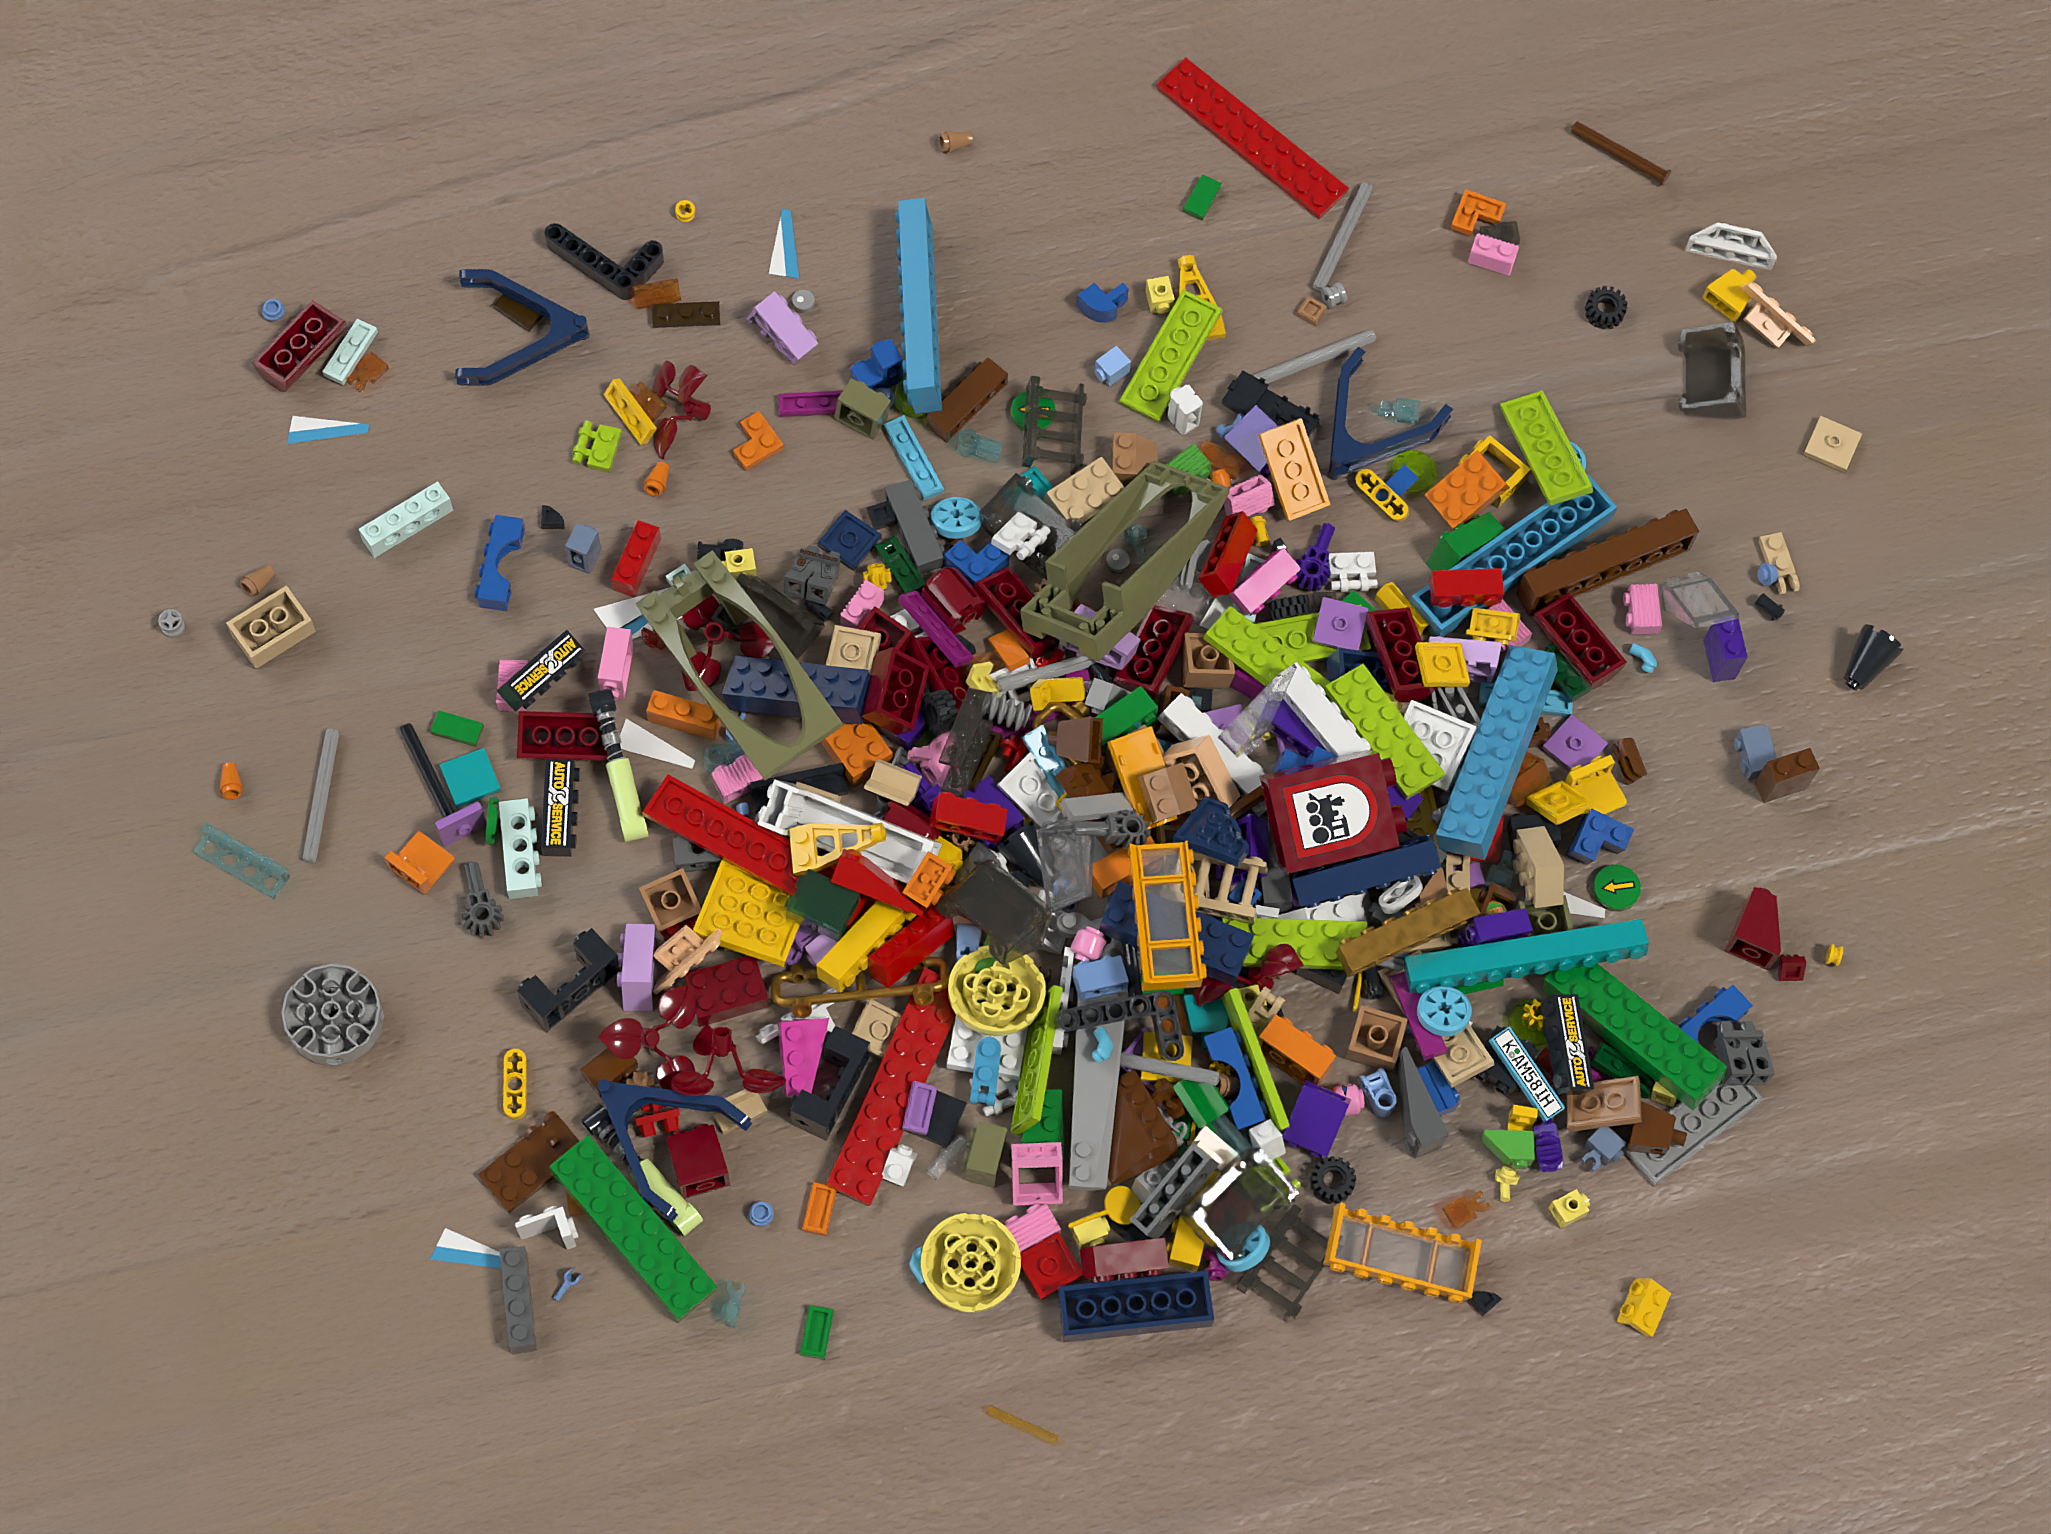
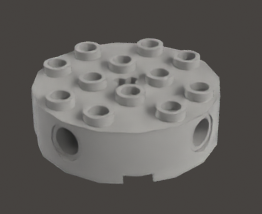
[281,964,384,1066]

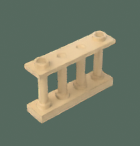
[1159,851,1268,924]

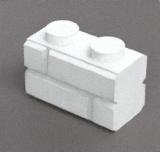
[1167,385,1203,435]

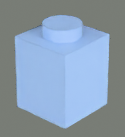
[1095,346,1131,387]

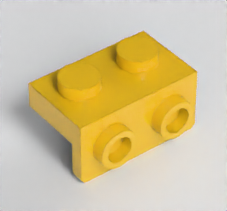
[1466,608,1520,645]
[1617,1278,1672,1337]

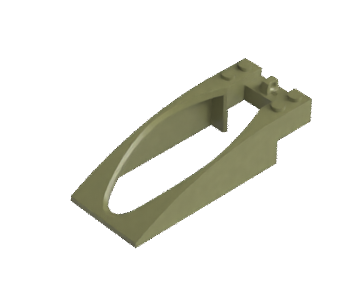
[1020,461,1230,662]
[635,550,844,780]

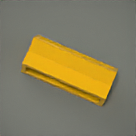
[1375,582,1429,636]

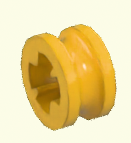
[675,200,695,222]
[1825,943,1843,967]

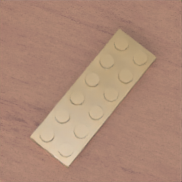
[1378,950,1494,1088]

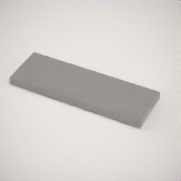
[1622,1081,1764,1187]

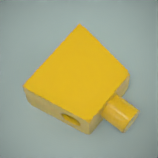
[1703,269,1756,323]

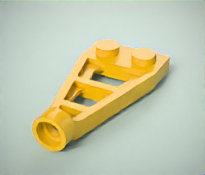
[1178,255,1226,341]
[789,822,886,876]

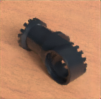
[697,538,744,561]

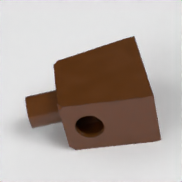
[1047,717,1103,764]
[1626,1101,1687,1155]

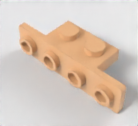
[1741,282,1816,348]
[652,925,723,995]

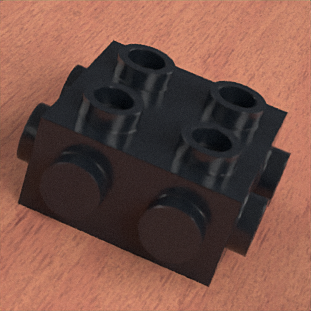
[1474,1025,1539,1096]

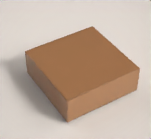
[1296,296,1327,326]

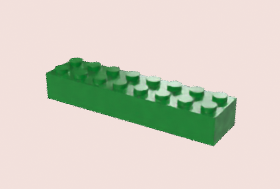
[1543,963,1727,1111]
[549,1135,717,1323]

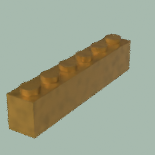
[1335,888,1480,978]

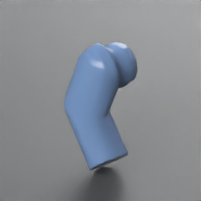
[1216,413,1245,440]

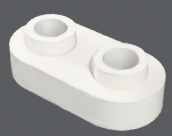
[1379,875,1423,914]

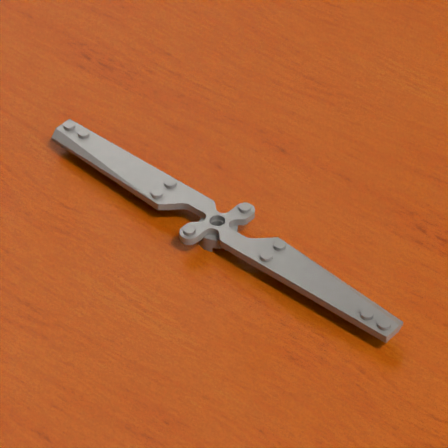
[1057,752,1140,1191]

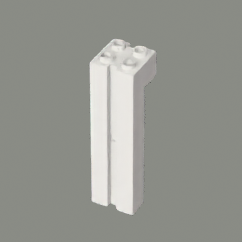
[758,779,942,884]

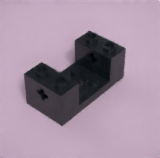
[517,928,621,1033]
[789,1026,871,1141]

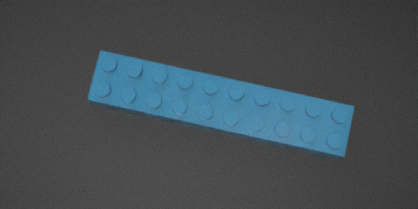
[895,198,942,414]
[1410,474,1617,637]
[1436,645,1558,860]

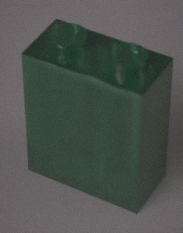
[784,869,861,941]

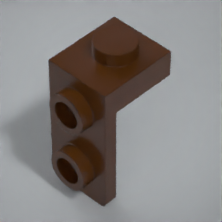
[1477,882,1518,917]

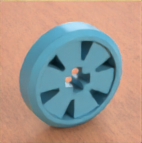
[931,497,982,539]
[1417,986,1472,1036]
[1217,1222,1270,1272]

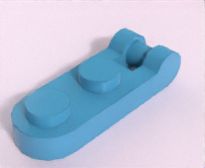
[970,1037,1001,1107]

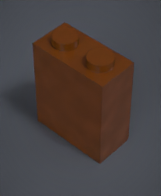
[1754,748,1820,803]

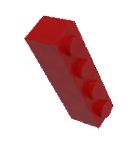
[1198,511,1258,598]
[868,905,955,988]

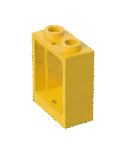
[1458,435,1531,508]

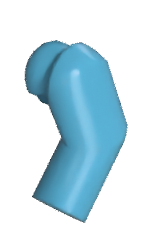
[909,1246,925,1285]

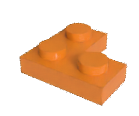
[1450,189,1507,236]
[733,411,784,471]

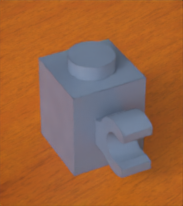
[1581,1127,1626,1173]

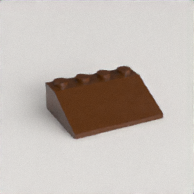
[1071,1070,1179,1186]

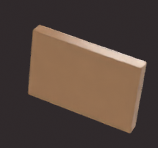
[1566,1076,1642,1132]

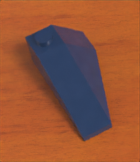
[1326,648,1391,690]

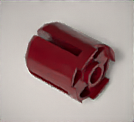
[922,567,987,634]
[880,800,941,841]

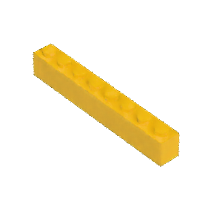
[816,836,963,993]

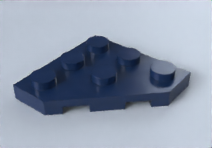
[1173,796,1249,867]

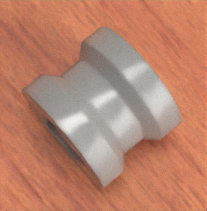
[1321,282,1347,309]
[158,609,185,638]

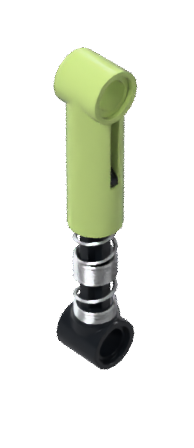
[588,688,649,842]
[581,1104,703,1237]

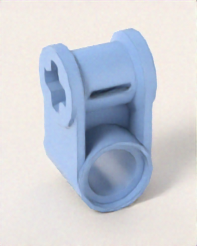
[956,923,982,963]
[1358,1068,1397,1118]

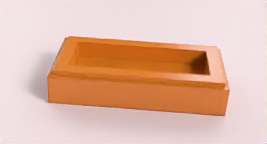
[988,630,1030,672]
[802,1182,837,1236]

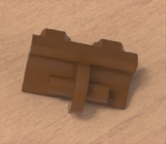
[1150,1078,1187,1119]

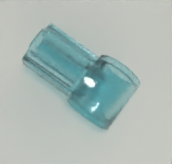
[957,429,1004,463]
[704,740,744,773]

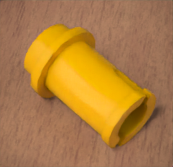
[1250,516,1270,547]

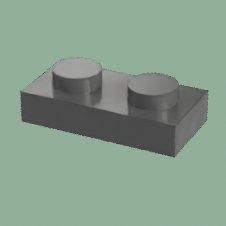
[952,842,997,895]

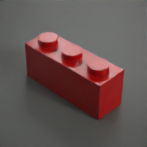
[611,520,661,597]
[1429,568,1504,608]
[929,792,1008,843]

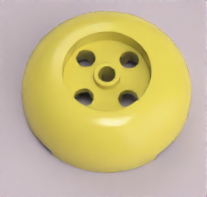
[948,945,1046,1036]
[921,1213,1021,1313]

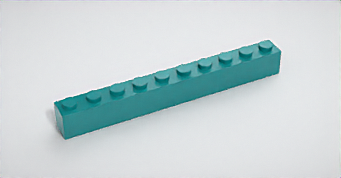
[1404,919,1649,994]

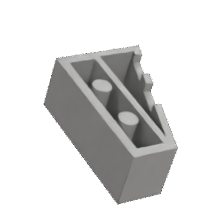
[1430,687,1480,736]

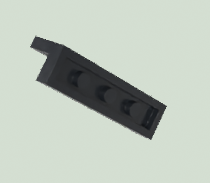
[749,763,848,814]

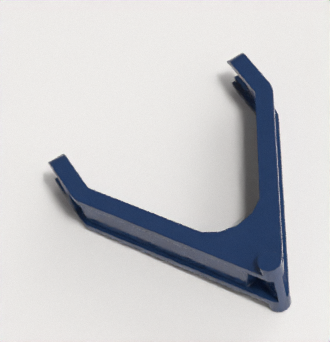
[455,269,590,386]
[1328,347,1454,480]
[598,1079,752,1222]

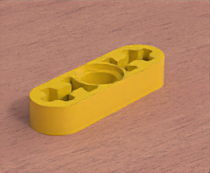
[1355,469,1409,522]
[503,1049,527,1120]

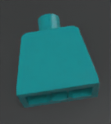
[1183,995,1228,1052]

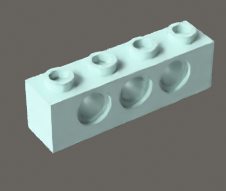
[359,481,453,558]
[499,798,542,899]

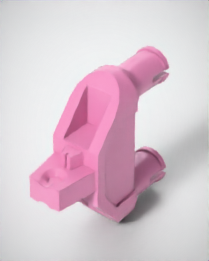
[908,731,973,795]

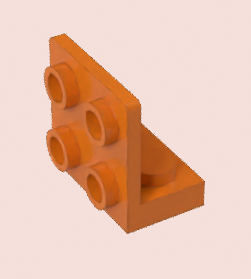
[384,831,455,895]
[902,851,956,908]

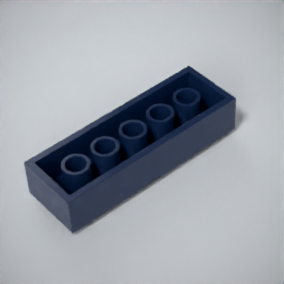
[722,656,870,725]
[1293,833,1441,908]
[1099,881,1254,987]
[1057,1271,1214,1343]

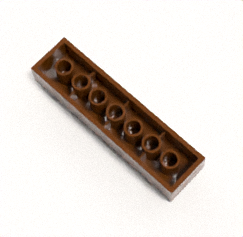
[1516,508,1699,616]

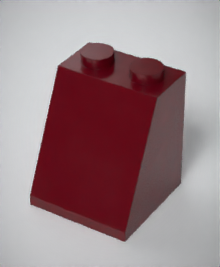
[1724,886,1781,970]
[666,1123,730,1199]

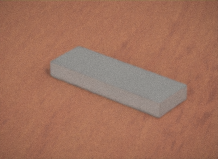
[1060,792,1133,822]

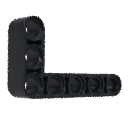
[545,223,664,300]
[1054,991,1184,1061]

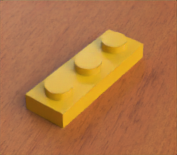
[604,378,657,445]

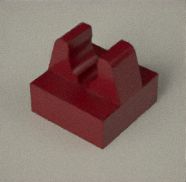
[1778,954,1807,981]

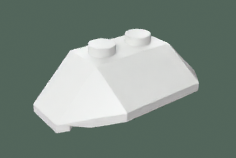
[1685,223,1777,270]
[1278,891,1372,928]

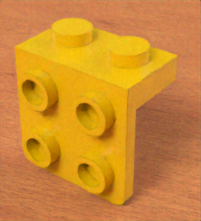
[1565,755,1627,816]

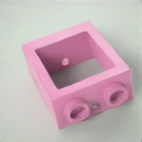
[598,627,634,701]
[1011,1142,1063,1205]

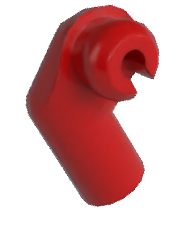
[1035,648,1065,668]

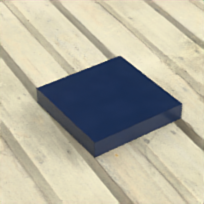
[817,510,882,571]

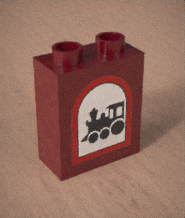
[1259,749,1407,873]

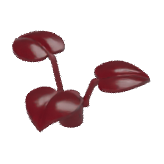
[653,361,711,460]
[681,595,780,691]
[1195,944,1304,1007]
[598,985,697,1090]
[671,1024,786,1096]

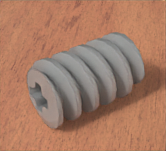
[980,689,1033,731]

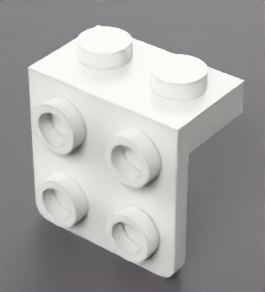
[515,1206,579,1250]

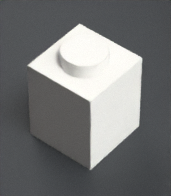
[1249,1119,1286,1164]

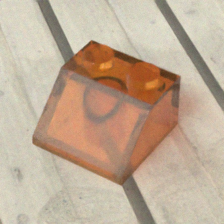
[1507,751,1553,808]

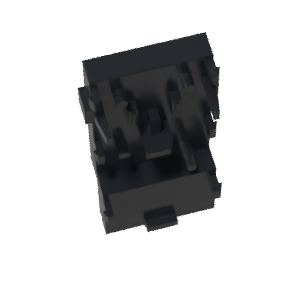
[1221,370,1320,439]

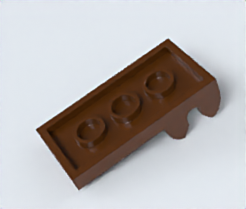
[1055,754,1133,855]
[477,1111,579,1213]

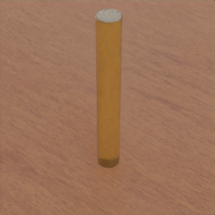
[986,1405,1059,1445]

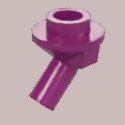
[1202,1248,1229,1281]

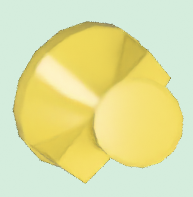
[1495,1166,1520,1202]

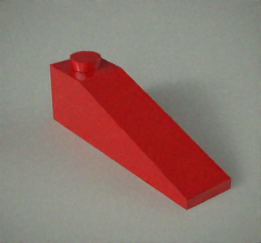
[831,849,925,917]

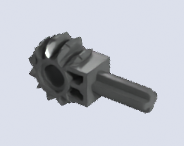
[1072,809,1151,850]
[462,861,504,938]

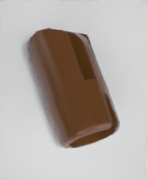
[1612,737,1647,785]

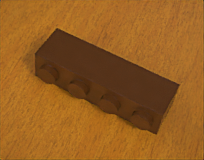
[927,357,1008,443]

